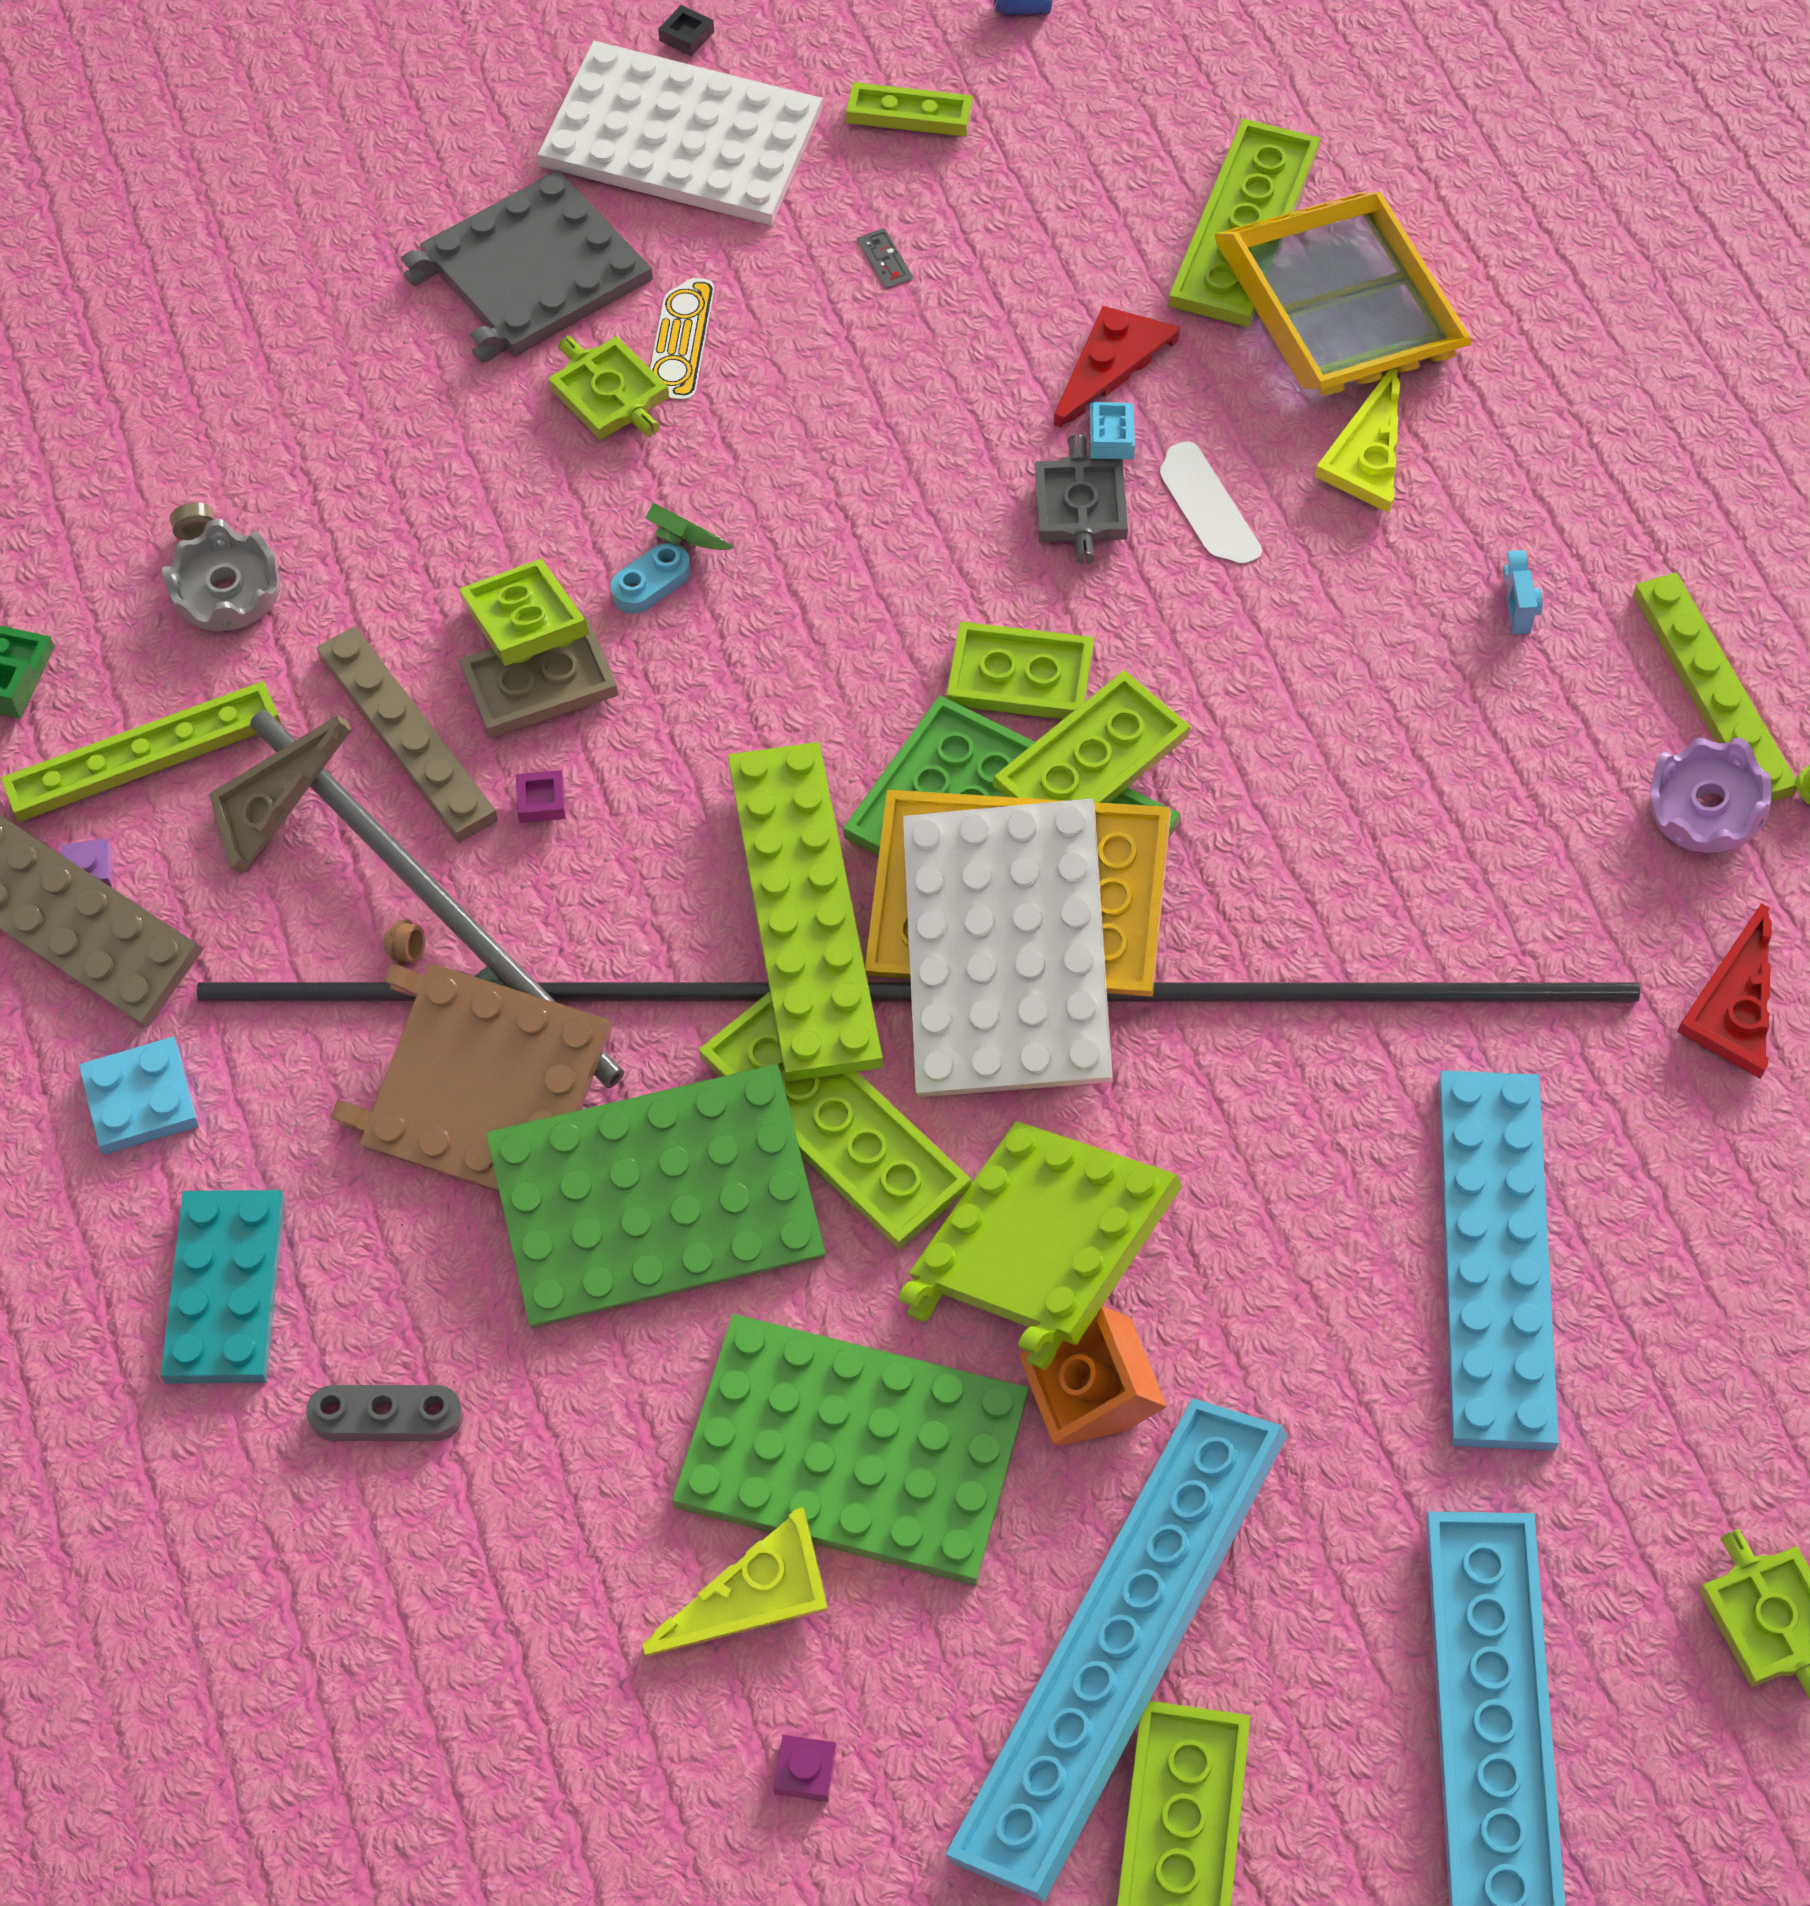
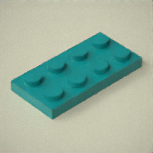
[161,1190,285,1384]

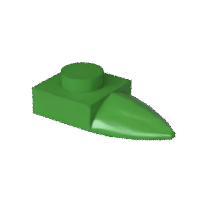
[645,502,734,550]

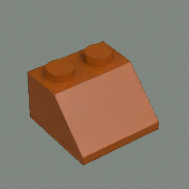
[1019,1306,1167,1446]

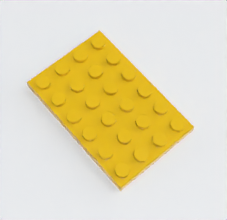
[865,790,1171,996]

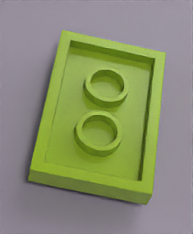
[459,558,589,666]
[946,621,1094,719]

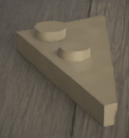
[209,715,351,874]

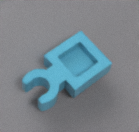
[1503,550,1542,634]

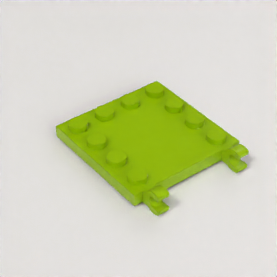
[898,1121,1182,1369]

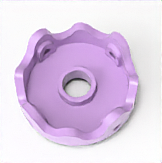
[1650,738,1771,853]

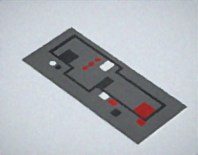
[856,228,914,288]

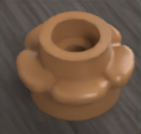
[383,919,426,966]

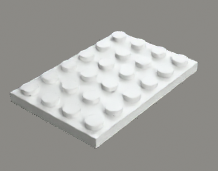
[538,40,823,226]
[903,798,1113,1098]

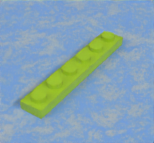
[1633,572,1797,802]
[0,681,282,823]

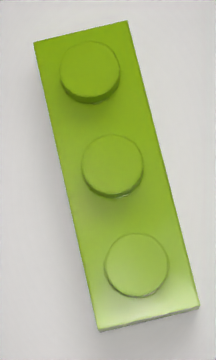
[846,82,973,137]

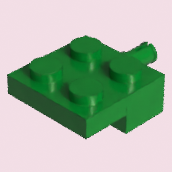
[0,626,55,719]

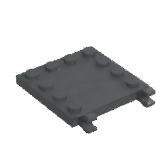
[401,170,653,363]

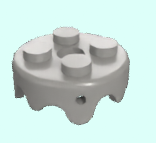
[162,519,281,631]

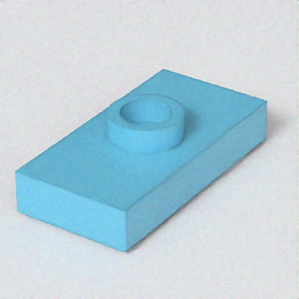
[1090,402,1135,459]

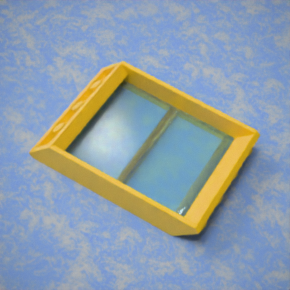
[1214,192,1472,395]

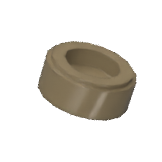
[169,502,215,540]

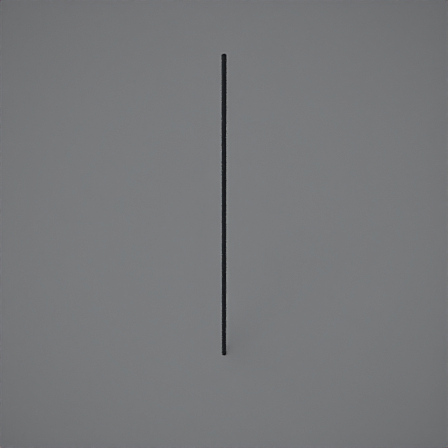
[197,982,1640,1002]

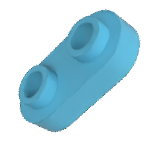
[611,543,691,614]

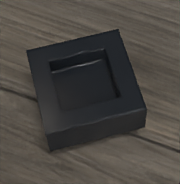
[658,5,715,56]

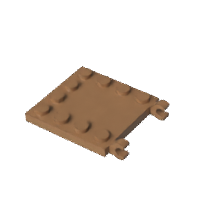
[330,963,613,1192]

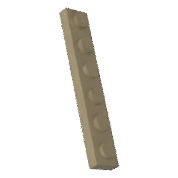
[316,626,498,843]

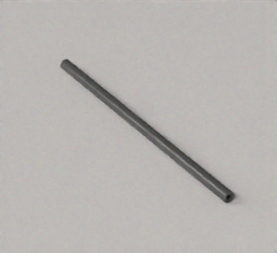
[250,710,625,1088]

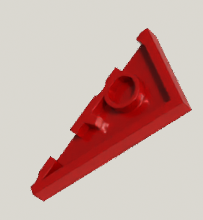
[1054,306,1180,428]
[1677,903,1772,1079]

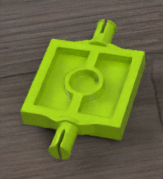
[548,336,669,441]
[1699,1529,1810,1699]

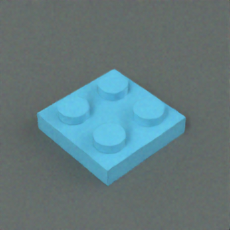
[79,1036,199,1155]

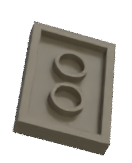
[459,617,619,739]

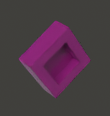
[516,770,566,823]
[773,1735,837,1802]

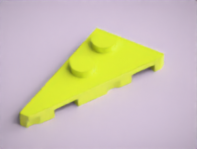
[1315,368,1400,513]
[642,1507,829,1657]

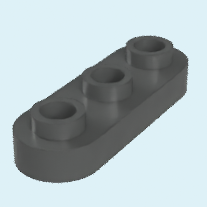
[306,1385,463,1441]

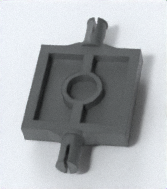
[1035,434,1128,565]

